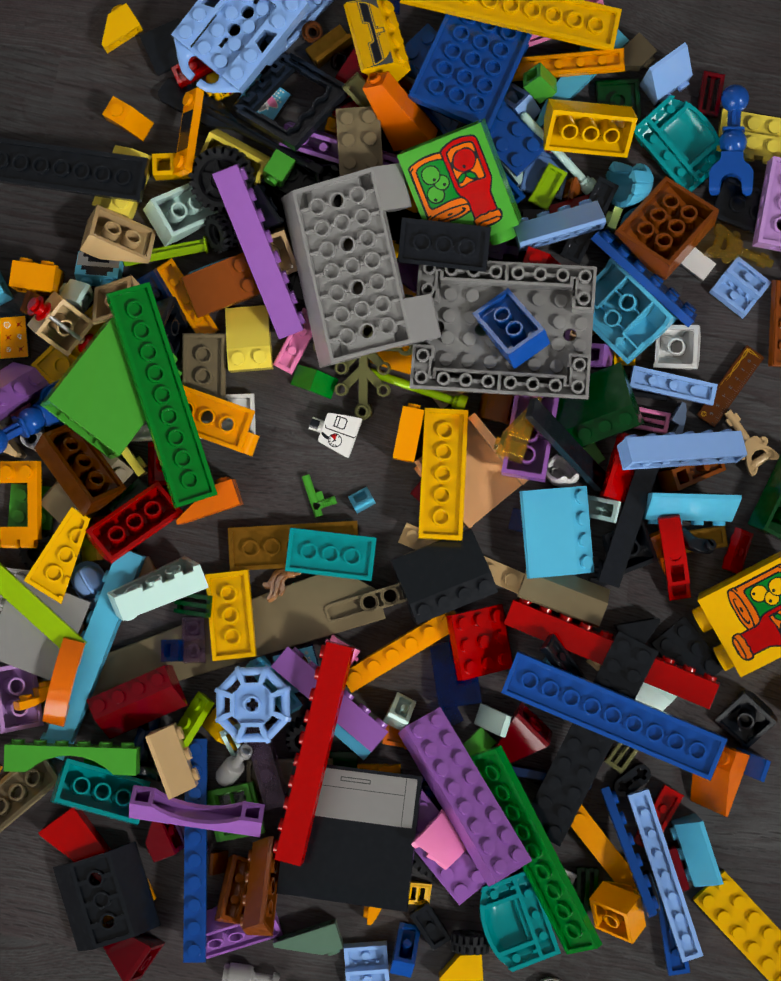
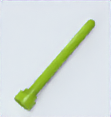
[371,368,468,410]

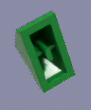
[291,364,338,399]

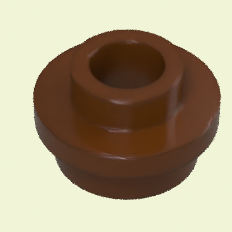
[301,21,323,43]

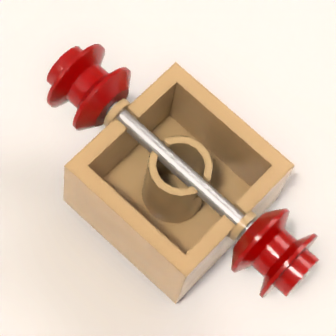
[27,291,94,357]

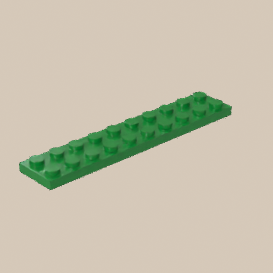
[106,282,218,508]
[470,745,602,955]

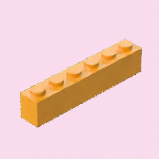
[346,610,456,693]

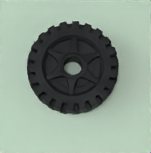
[189,145,256,212]

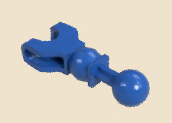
[709,84,754,196]
[0,380,65,454]

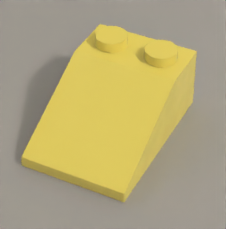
[225,305,273,373]

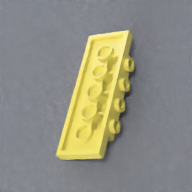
[716,108,781,164]

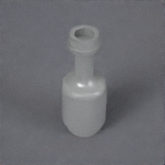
[216,744,253,787]
[222,962,280,981]

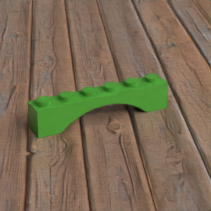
[3,738,141,776]

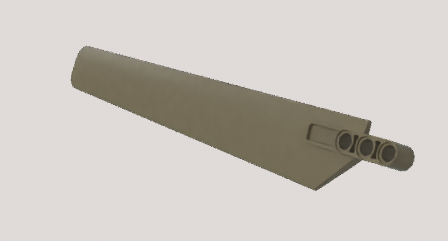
[37,575,406,714]

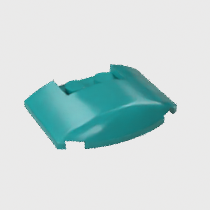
[633,95,721,192]
[480,871,561,972]

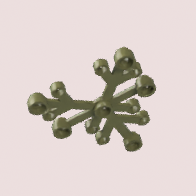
[313,294,413,420]

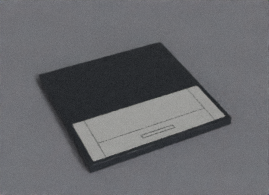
[276,760,423,912]

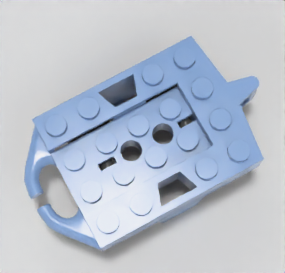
[171,0,310,94]

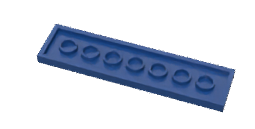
[404,23,545,177]

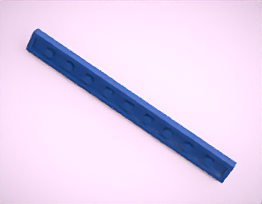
[183,739,208,963]

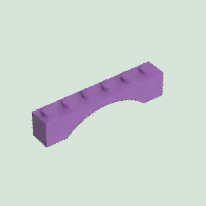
[129,785,265,837]

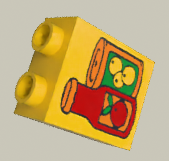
[692,551,781,677]

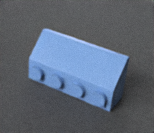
[514,199,606,253]

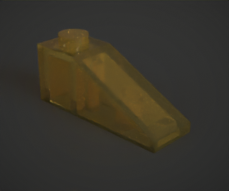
[493,397,542,464]

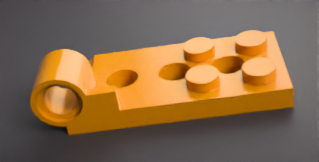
[183,385,260,457]

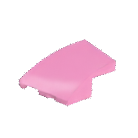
[411,809,467,870]

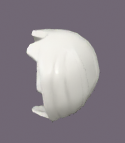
[546,454,580,488]

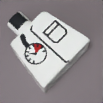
[309,413,363,458]

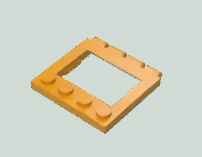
[0,461,42,548]

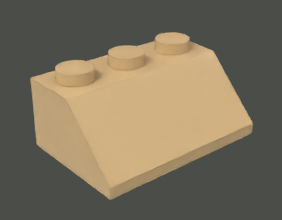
[145,722,200,800]

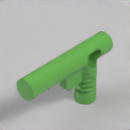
[302,474,337,518]

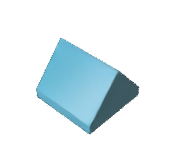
[348,487,376,514]

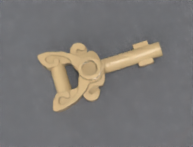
[724,409,779,477]

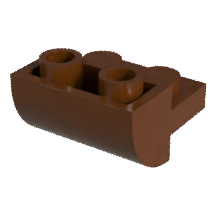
[477,393,515,425]

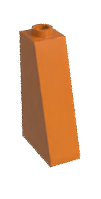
[362,71,438,151]

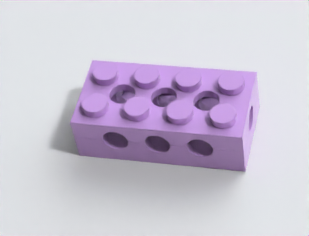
[752,156,781,252]

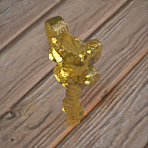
[704,223,774,268]

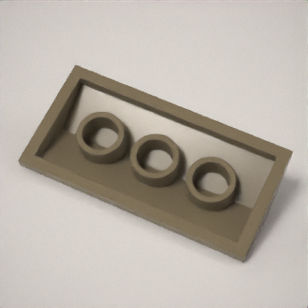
[517,570,610,628]
[0,759,59,833]

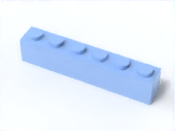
[617,429,747,470]

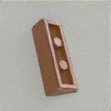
[214,854,250,925]

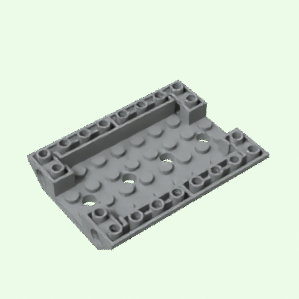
[410,261,597,400]

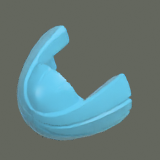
[606,161,654,208]

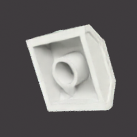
[653,325,701,370]

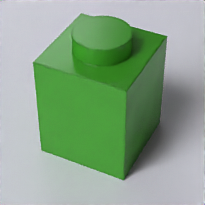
[523,62,557,103]
[263,149,295,188]

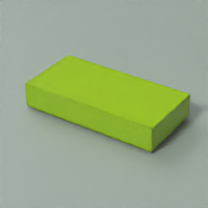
[528,163,567,210]

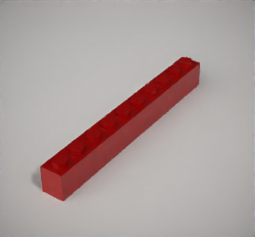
[504,598,720,710]
[273,641,355,866]

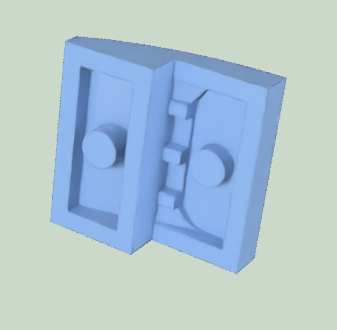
[709,256,772,319]
[344,941,390,981]

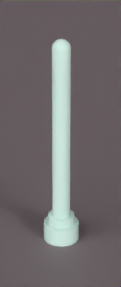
[520,112,597,195]

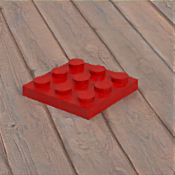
[446,604,513,681]

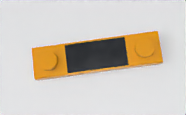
[173,87,204,177]

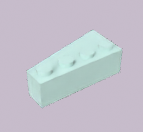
[107,556,209,621]

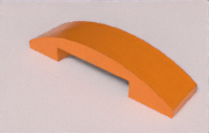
[42,637,86,727]

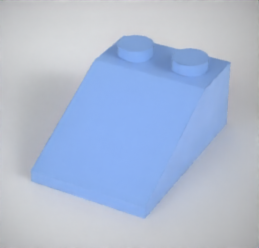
[639,42,693,106]

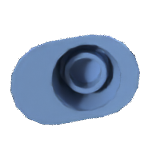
[71,561,104,610]

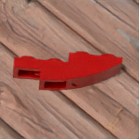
[658,514,691,601]

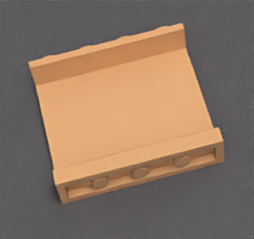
[413,412,528,529]

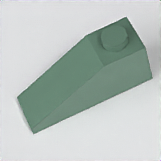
[273,918,344,956]

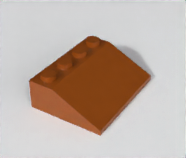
[615,176,719,280]

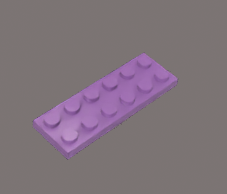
[415,789,486,905]

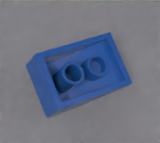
[472,288,550,369]

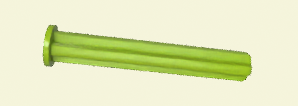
[123,236,209,266]

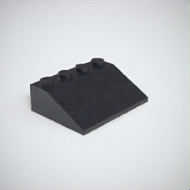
[390,528,498,624]

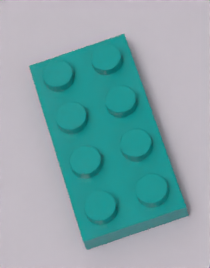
[285,528,377,581]

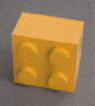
[9,257,64,296]

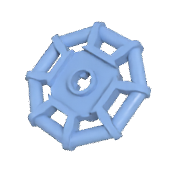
[214,665,292,744]

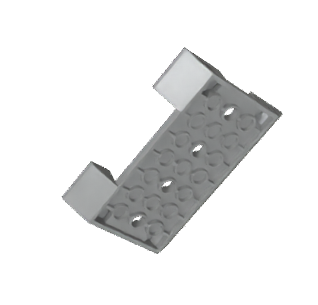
[281,163,442,368]

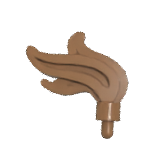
[262,568,301,603]

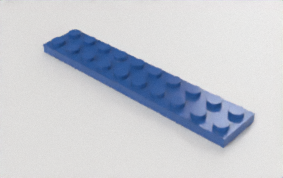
[501,651,728,781]

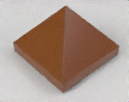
[562,177,583,201]

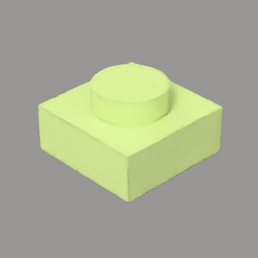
[605,206,623,233]

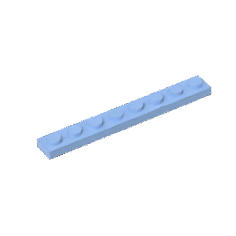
[627,788,703,962]

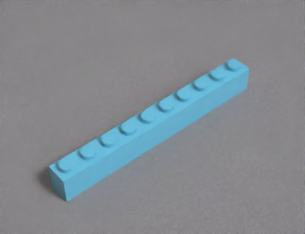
[40,550,146,761]

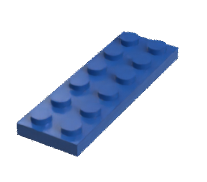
[591,229,697,327]

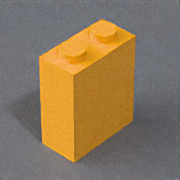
[393,403,424,463]

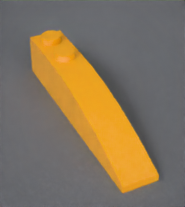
[571,804,636,887]

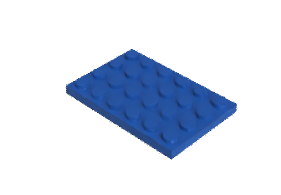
[408,14,532,132]

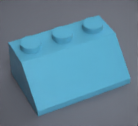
[669,813,724,887]

